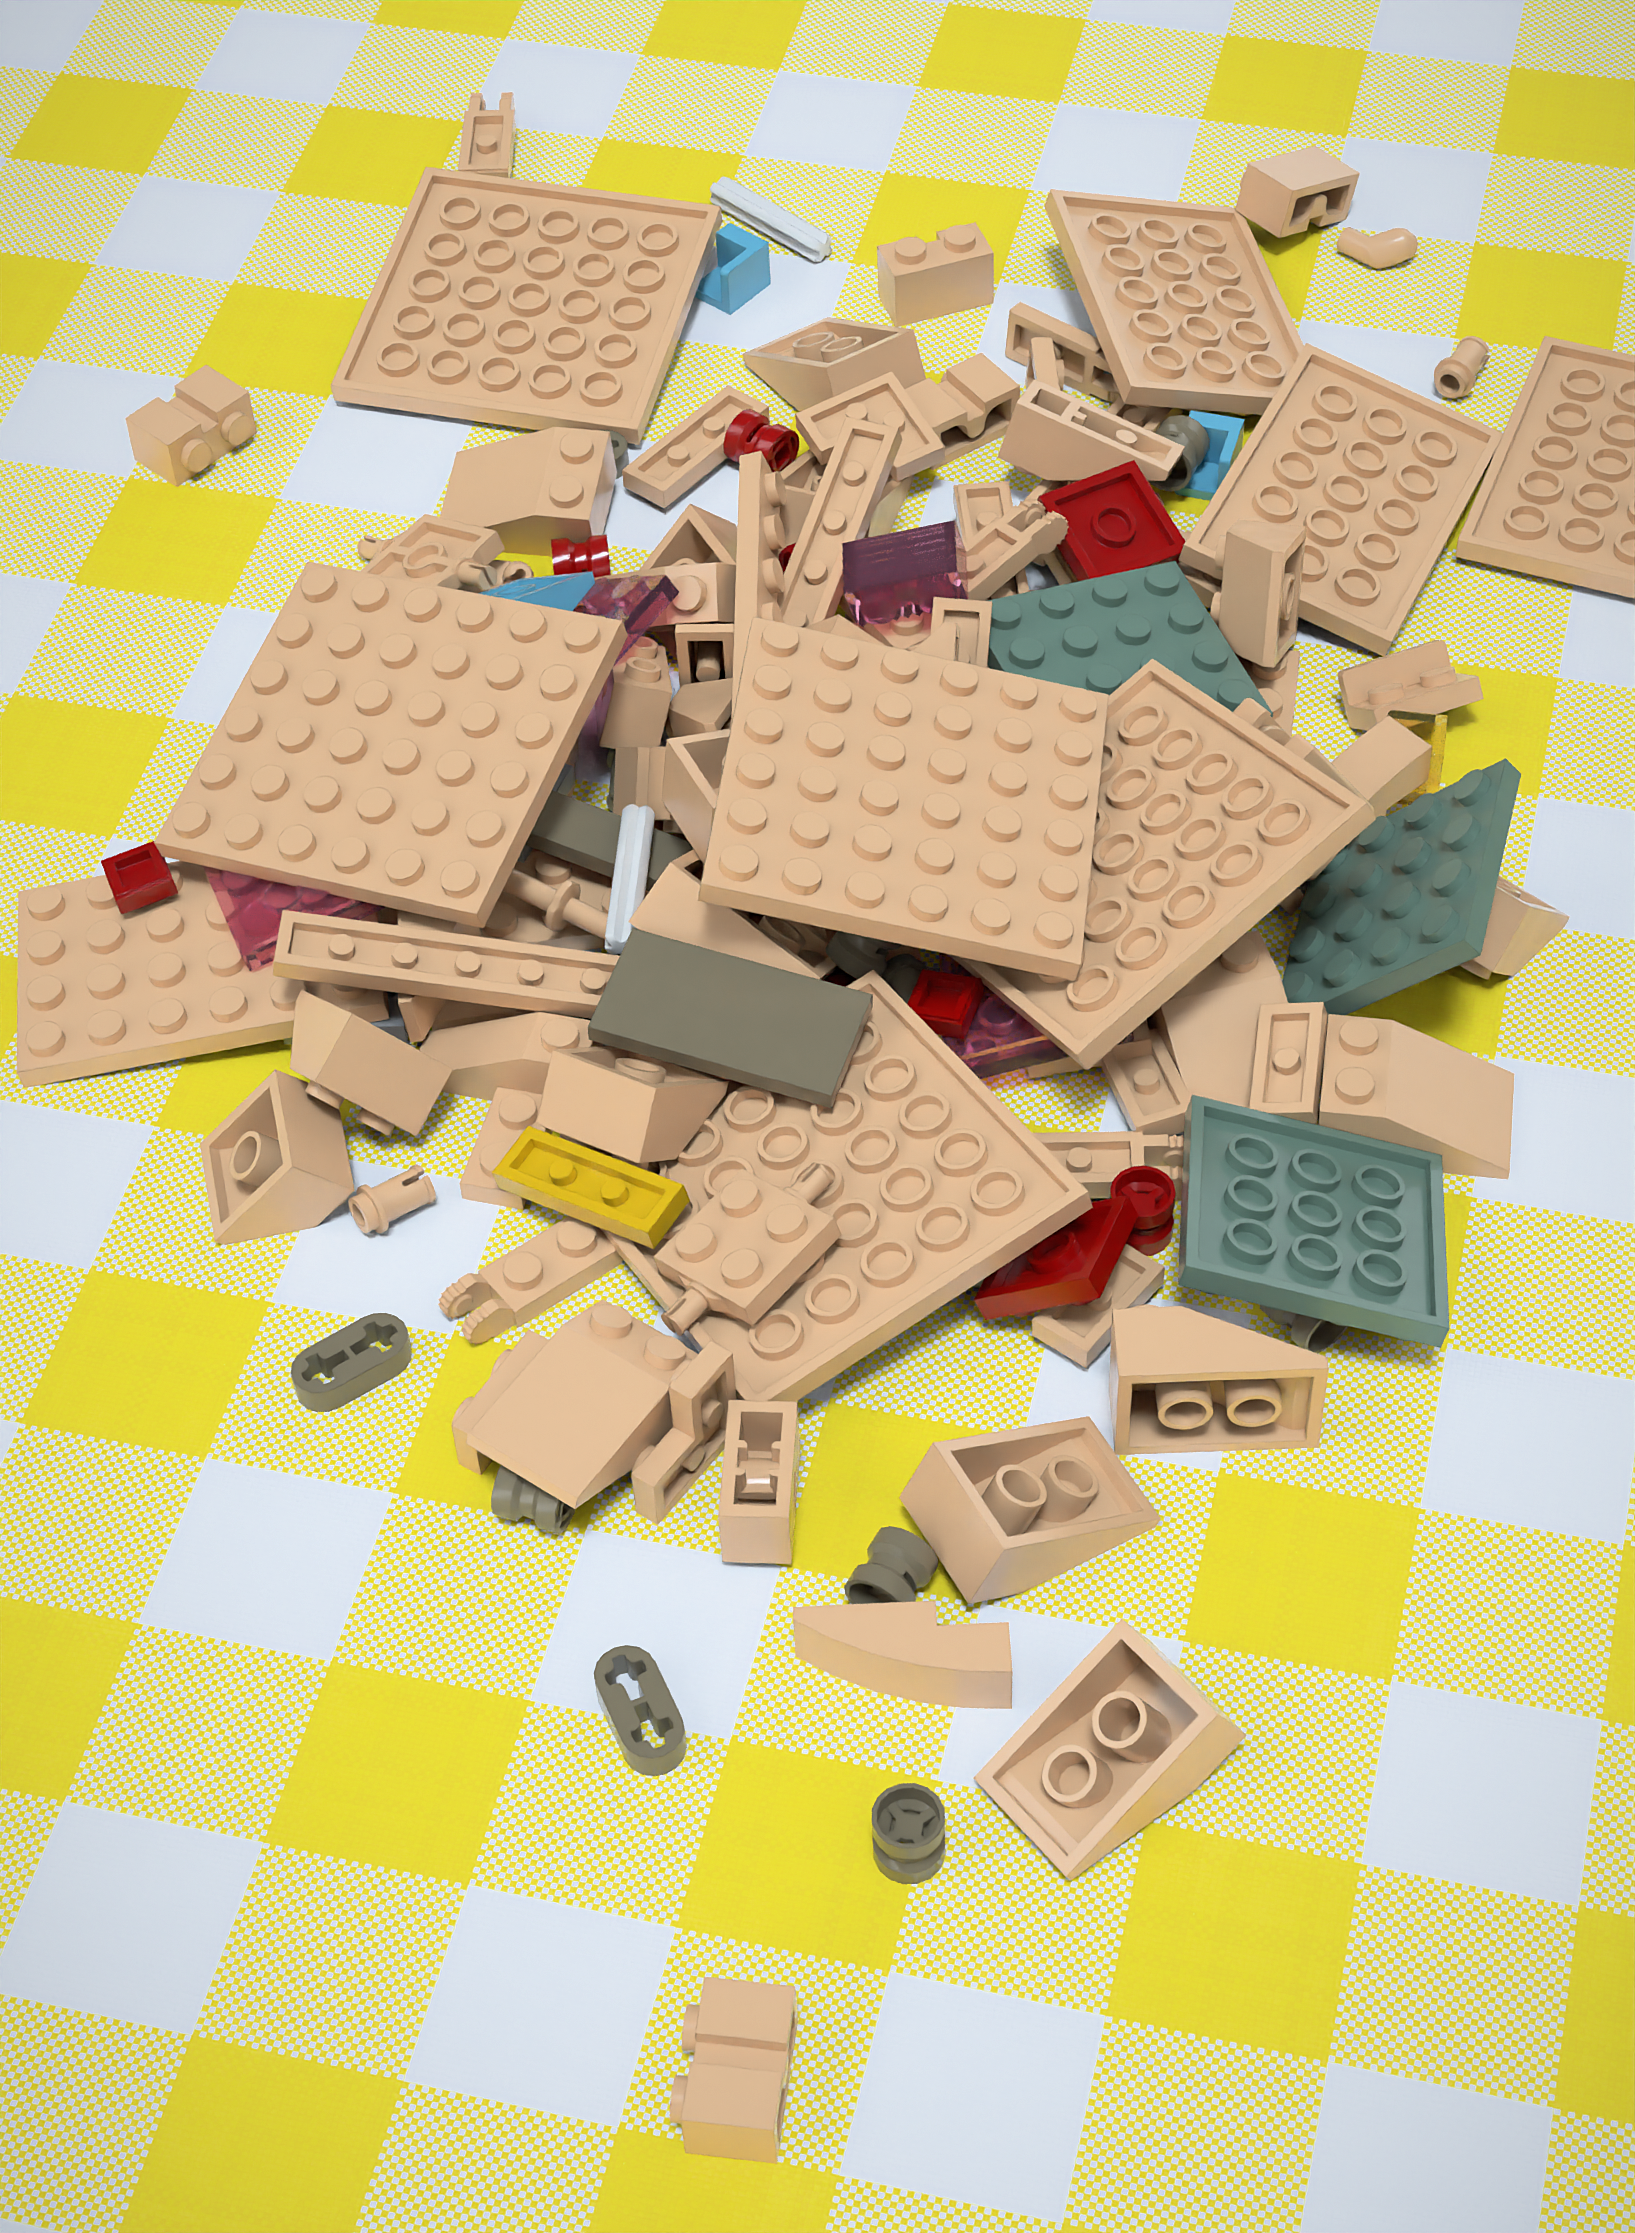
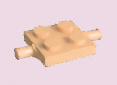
[357,514,505,590]
[653,1162,842,1336]

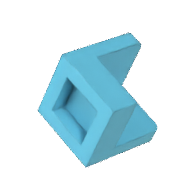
[695,223,771,315]
[1175,410,1245,501]

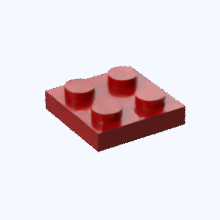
[1037,460,1186,581]
[974,1195,1139,1320]

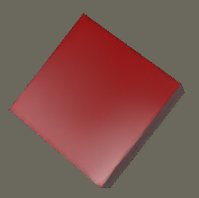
[101,840,178,915]
[907,969,984,1039]

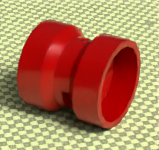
[723,409,799,473]
[551,534,611,589]
[1110,1165,1176,1256]

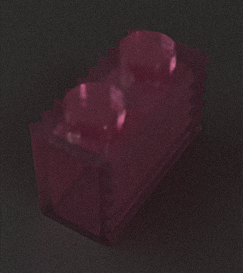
[842,520,969,627]

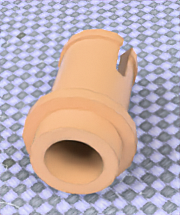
[1434,336,1490,398]
[348,1164,436,1233]

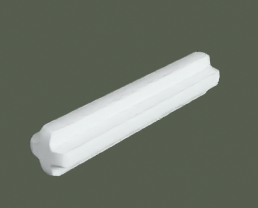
[710,177,832,262]
[604,804,655,955]

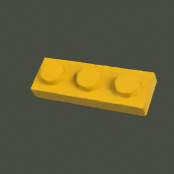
[492,1126,690,1249]

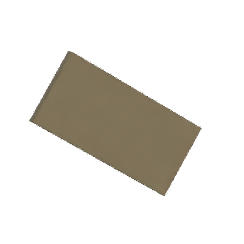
[588,928,873,1108]

